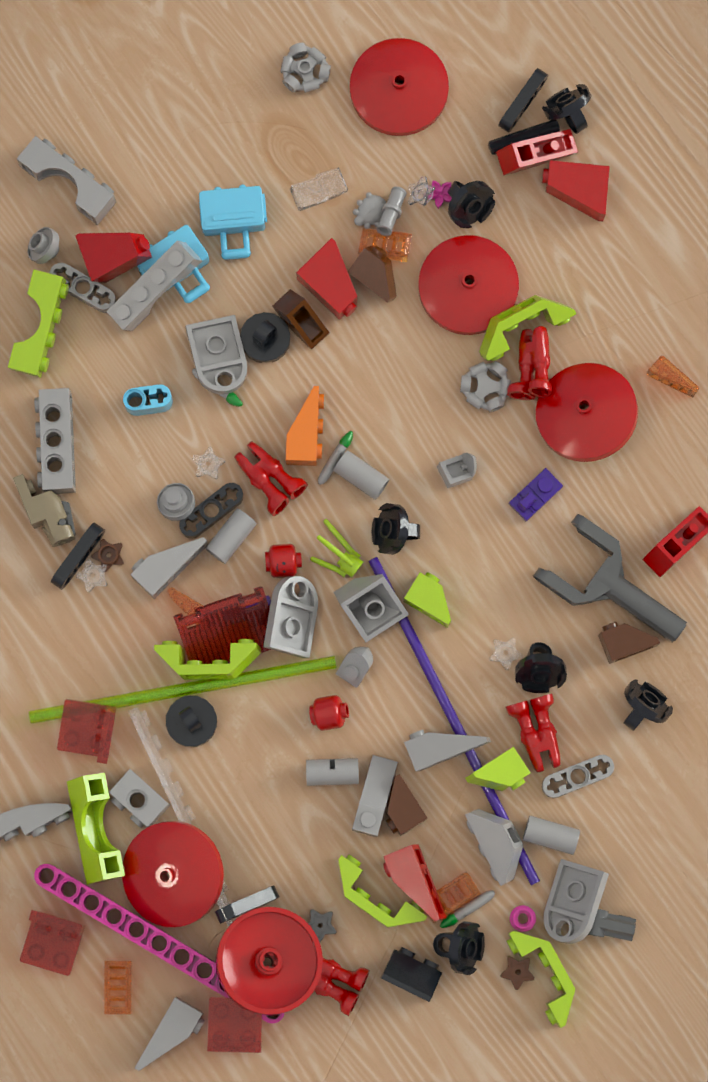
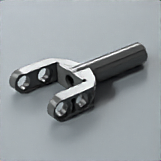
[533,514,687,643]

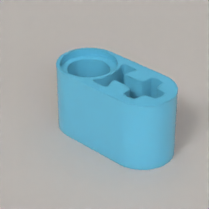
[123,385,173,416]

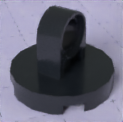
[542,84,592,134]
[447,181,495,229]
[240,312,290,363]
[371,503,420,555]
[515,642,567,693]
[623,679,673,731]
[166,695,217,747]
[433,921,485,975]

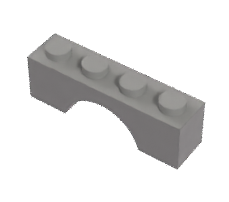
[17,136,116,225]
[106,241,202,331]

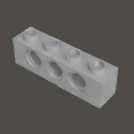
[34,388,76,494]

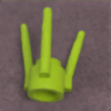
[310,519,364,578]

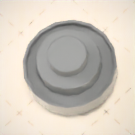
[27,227,59,264]
[157,483,195,521]

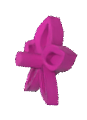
[425,180,452,209]

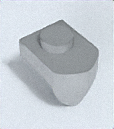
[437,453,477,488]
[336,647,373,688]

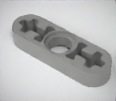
[50,263,116,313]
[542,755,614,798]

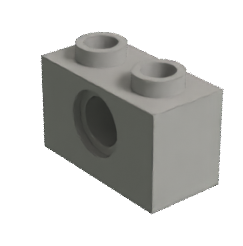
[109,769,170,828]

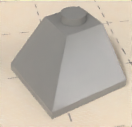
[334,574,409,642]

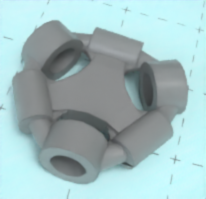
[280,43,331,93]
[460,361,511,413]

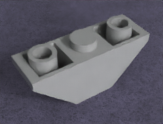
[465,809,523,886]

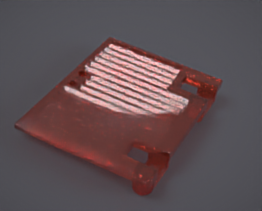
[173,586,272,664]

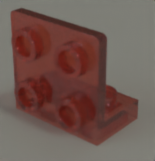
[57,699,116,764]
[20,910,86,976]
[207,997,262,1053]

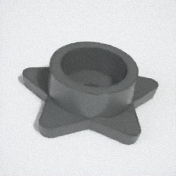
[308,909,337,942]

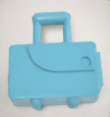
[199,184,267,260]
[137,225,210,303]

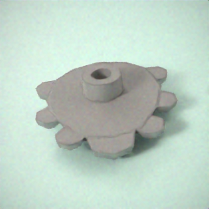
[353,192,386,230]

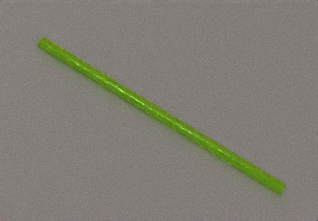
[29,656,337,724]

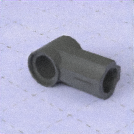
[588,909,636,941]

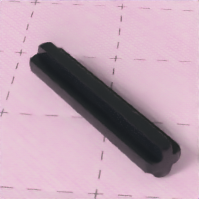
[488,120,560,155]

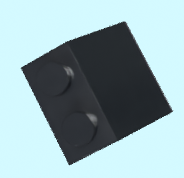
[381,947,442,1002]

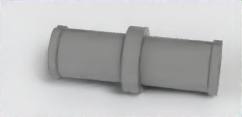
[376,187,407,236]

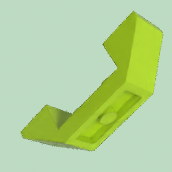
[479,295,576,361]
[154,639,261,680]
[338,855,428,927]
[506,931,575,1028]

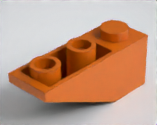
[286,386,324,466]

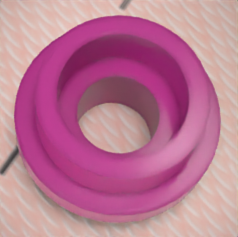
[510,905,536,932]

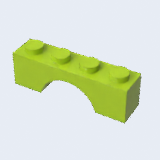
[8,269,69,378]
[67,773,125,884]

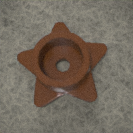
[91,539,124,572]
[500,956,535,990]

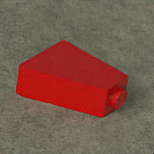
[542,160,610,222]
[75,232,152,283]
[296,238,357,320]

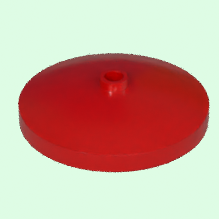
[350,38,449,136]
[418,235,519,335]
[536,363,638,462]
[122,821,224,927]
[216,907,323,1015]

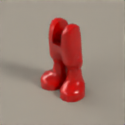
[507,326,552,400]
[234,441,308,516]
[505,694,561,773]
[314,958,370,1016]

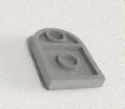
[185,315,247,394]
[263,576,318,658]
[544,859,609,944]

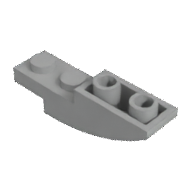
[0,803,72,842]

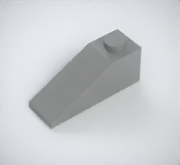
[130,537,208,599]
[404,730,491,771]
[352,755,398,837]
[135,997,205,1071]

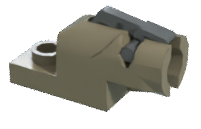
[13,474,76,547]

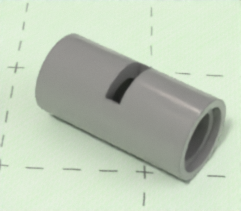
[333,450,390,500]
[205,508,257,564]
[306,758,359,786]
[523,815,580,855]

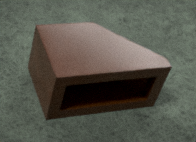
[348,246,397,303]
[272,289,330,350]
[598,622,660,664]
[386,774,427,836]

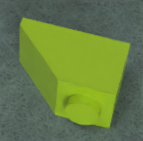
[403,572,451,628]
[465,747,530,791]

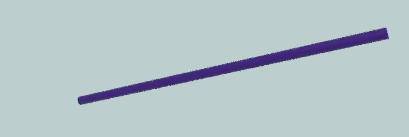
[368,557,540,885]

